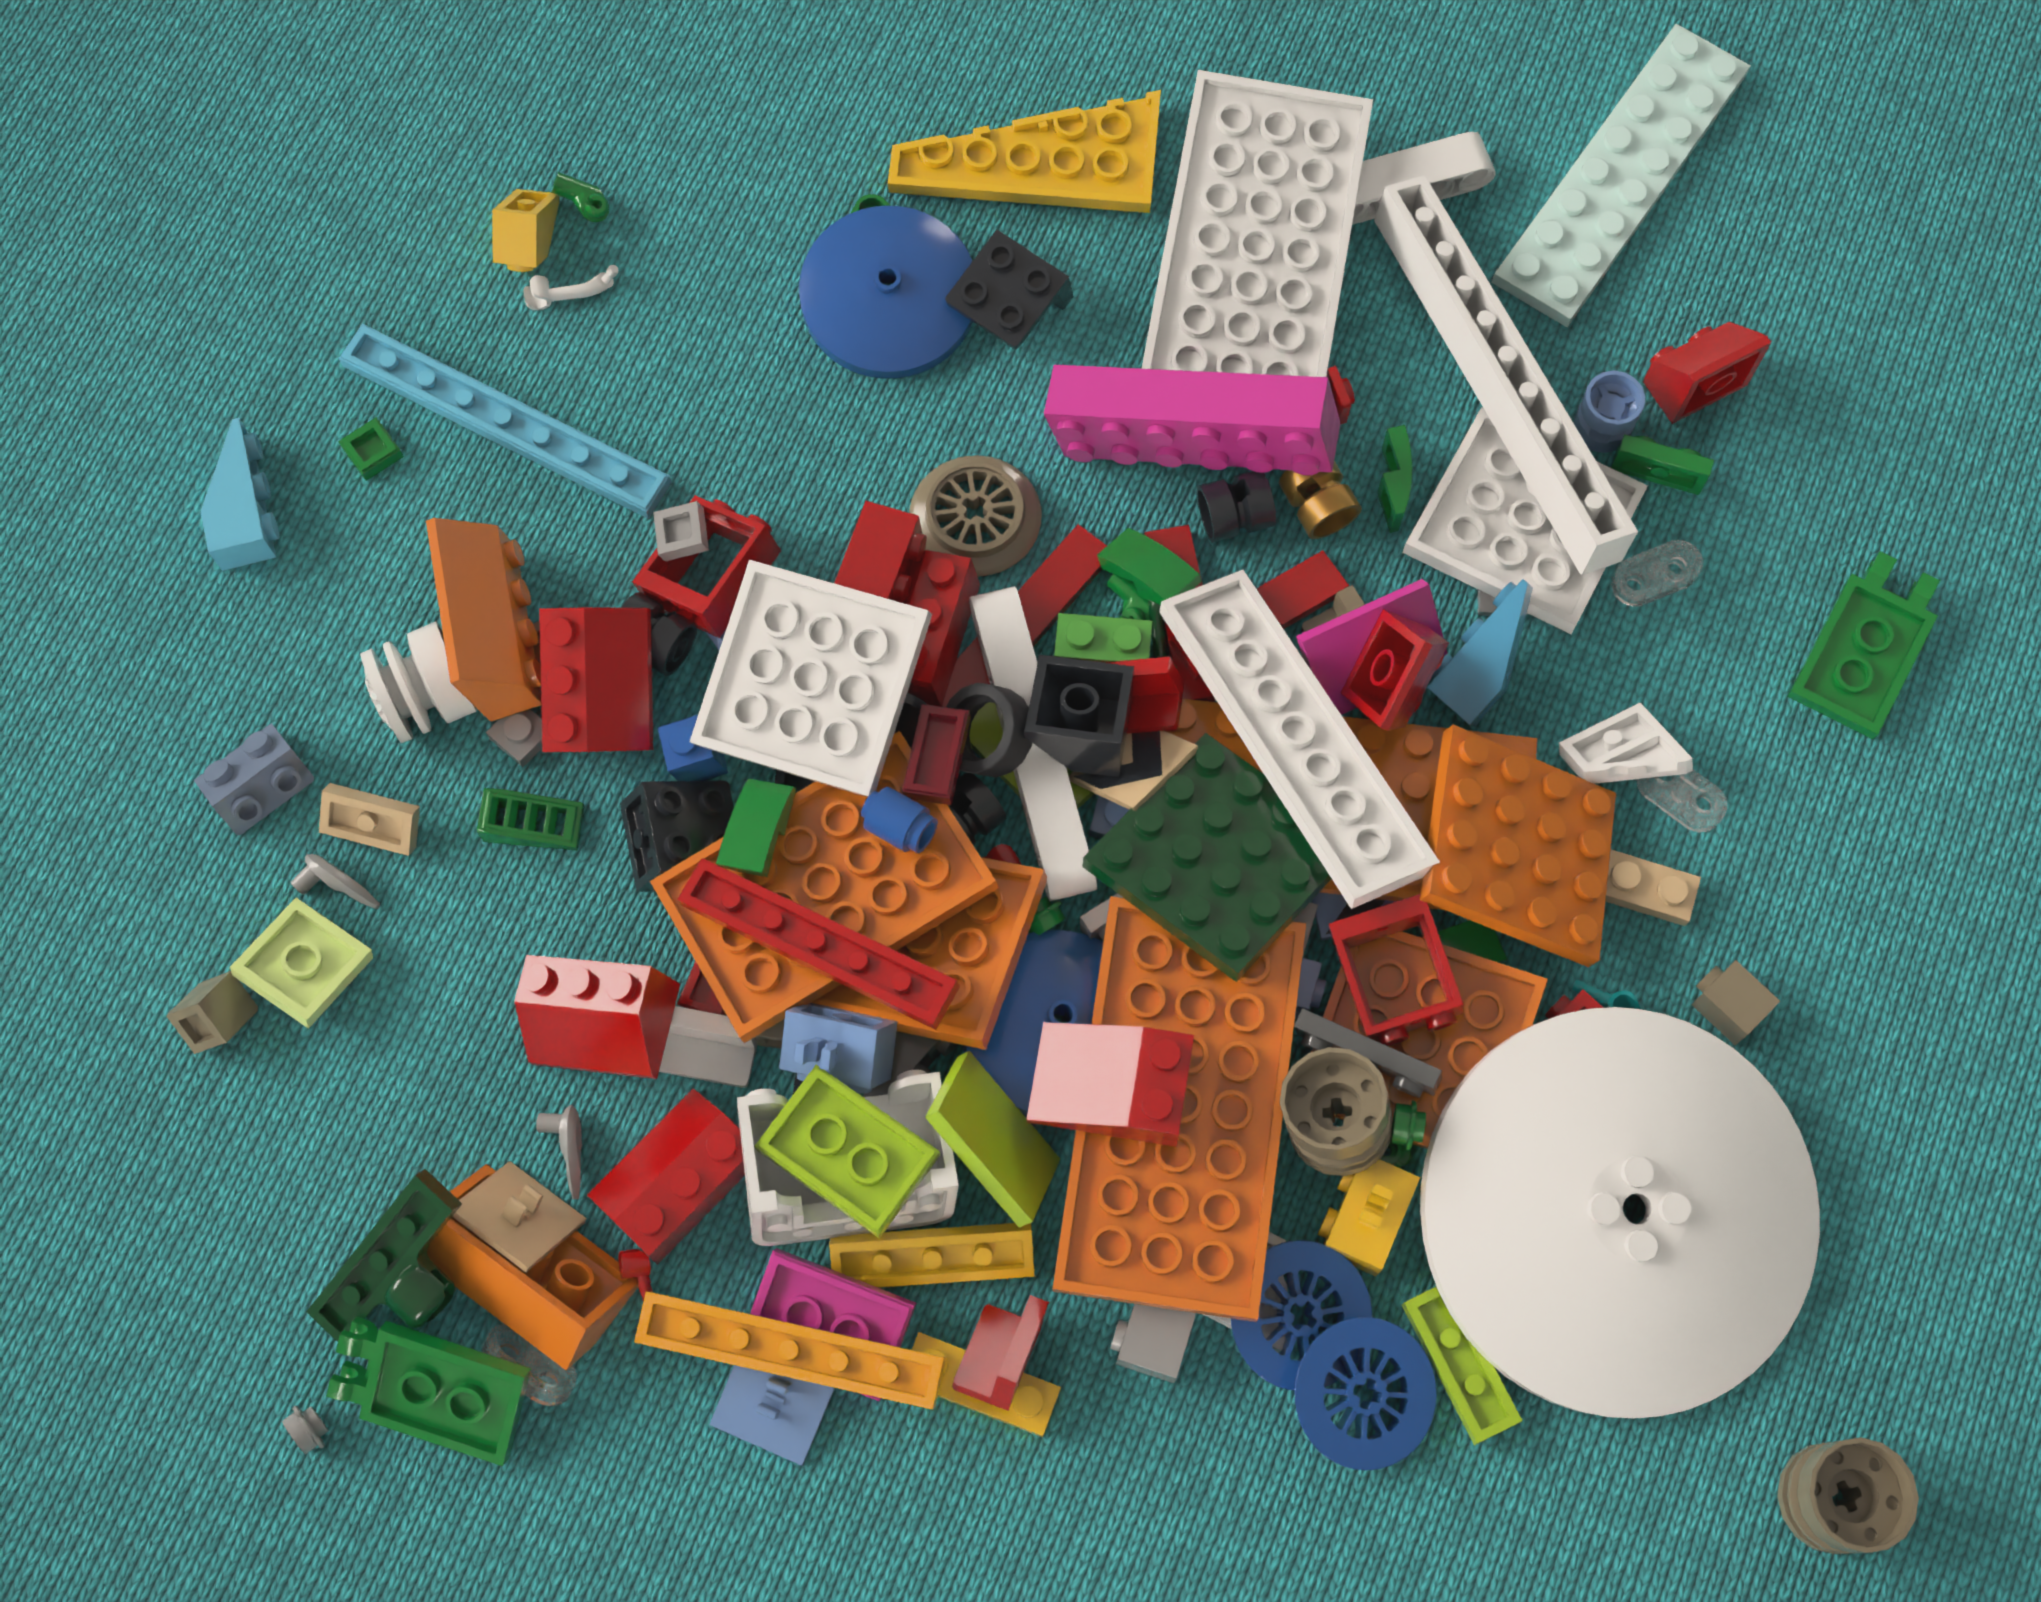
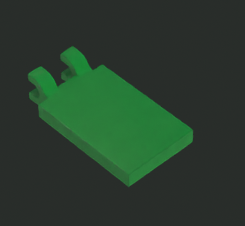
[1787,551,1940,739]
[326,1316,531,1466]

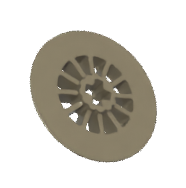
[909,455,1042,577]

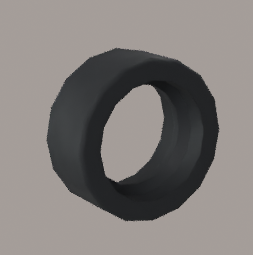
[946,683,1032,778]

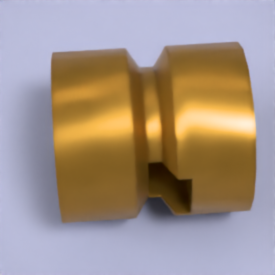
[1279,461,1362,539]

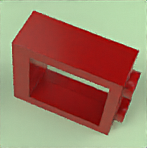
[632,495,781,638]
[1329,894,1464,1046]

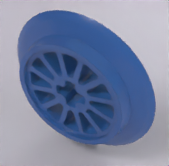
[1231,1240,1372,1391]
[1294,1317,1437,1470]

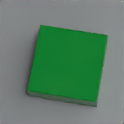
[338,417,404,481]

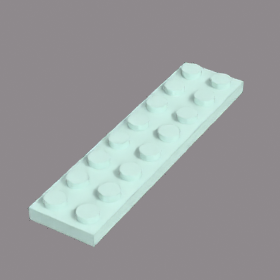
[1491,24,1751,327]

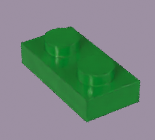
[1611,434,1714,495]

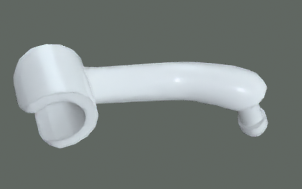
[523,265,619,310]

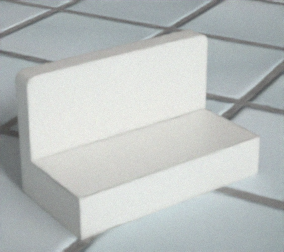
[659,1006,758,1088]

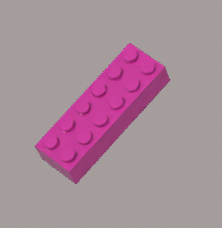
[1044,365,1340,475]

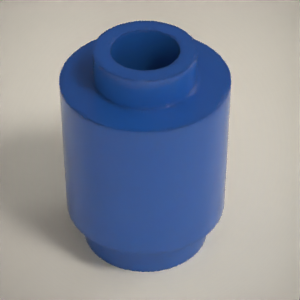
[861,787,938,853]

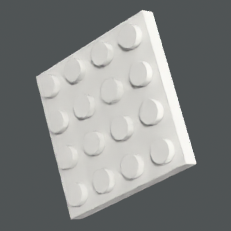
[1402,407,1648,634]
[690,560,932,797]

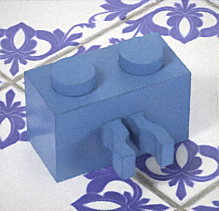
[779,1003,898,1093]

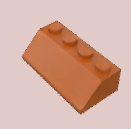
[426,518,541,722]
[427,1164,638,1370]

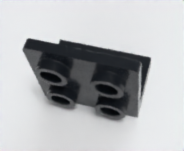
[945,229,1074,349]
[620,780,734,892]

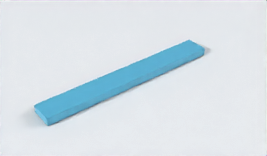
[339,324,672,519]

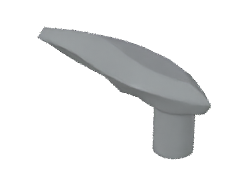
[290,854,380,909]
[536,1105,582,1200]

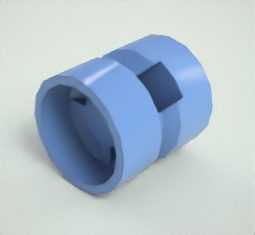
[1573,370,1646,453]

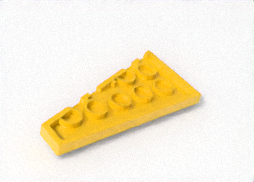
[888,90,1161,213]

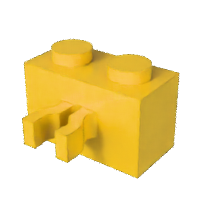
[1317,1160,1421,1277]

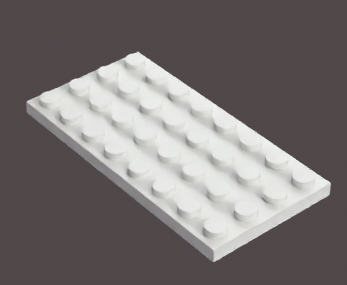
[1141,70,1373,377]

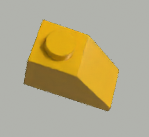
[492,189,559,272]

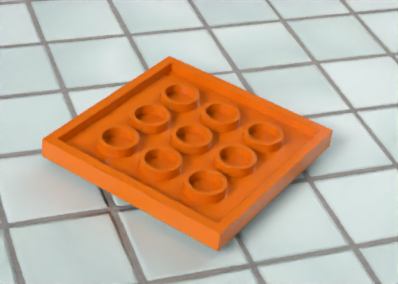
[1420,724,1616,967]
[811,858,1047,1050]
[1310,931,1548,1149]

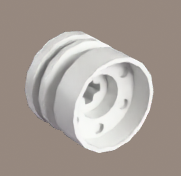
[360,622,477,743]

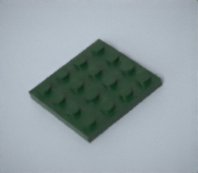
[1082,733,1332,982]

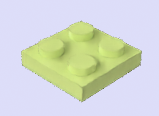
[230,898,373,1029]

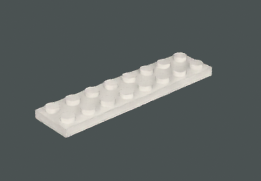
[1160,570,1440,909]

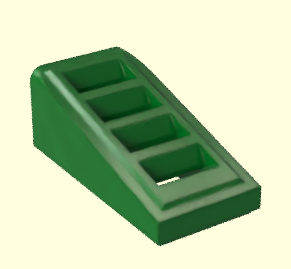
[477,788,585,851]

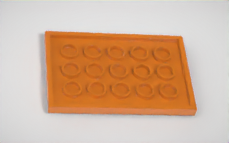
[650,731,999,1043]

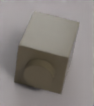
[1691,960,1780,1046]

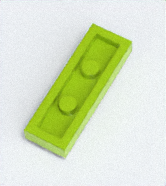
[1402,1286,1523,1445]

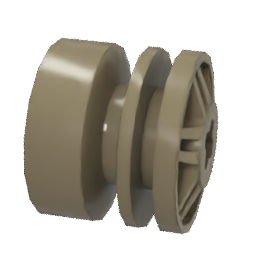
[1280,1047,1393,1176]
[1777,1437,1919,1554]

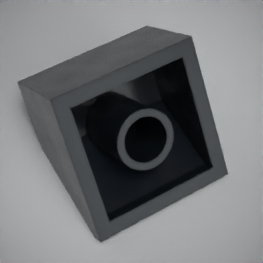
[1024,655,1134,777]

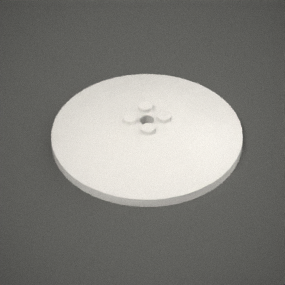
[1420,1007,1820,1419]

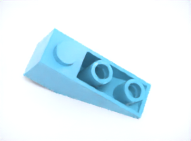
[201,418,280,571]

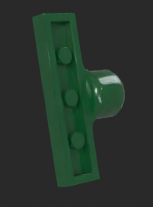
[306,1169,462,1342]

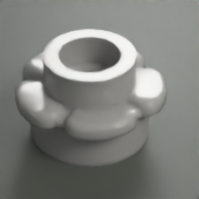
[282,1405,329,1454]

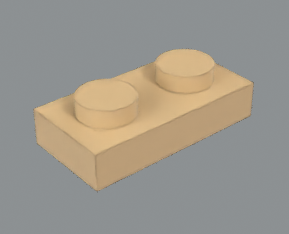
[319,783,420,856]
[1605,849,1701,926]

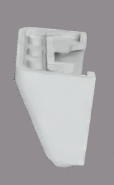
[737,1070,959,1246]

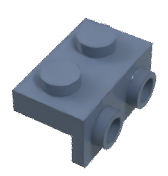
[194,723,314,835]

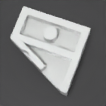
[1559,703,1693,784]

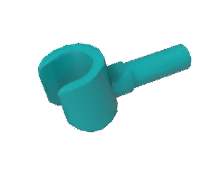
[1572,979,1641,1009]

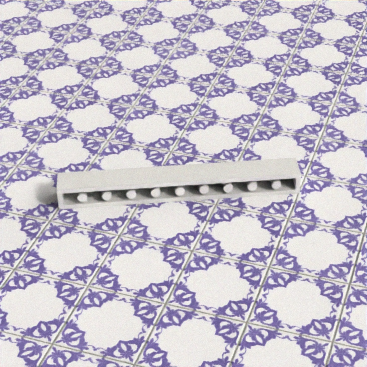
[1374,175,1638,575]

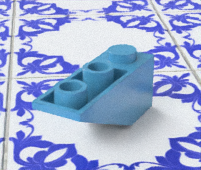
[1427,579,1533,726]

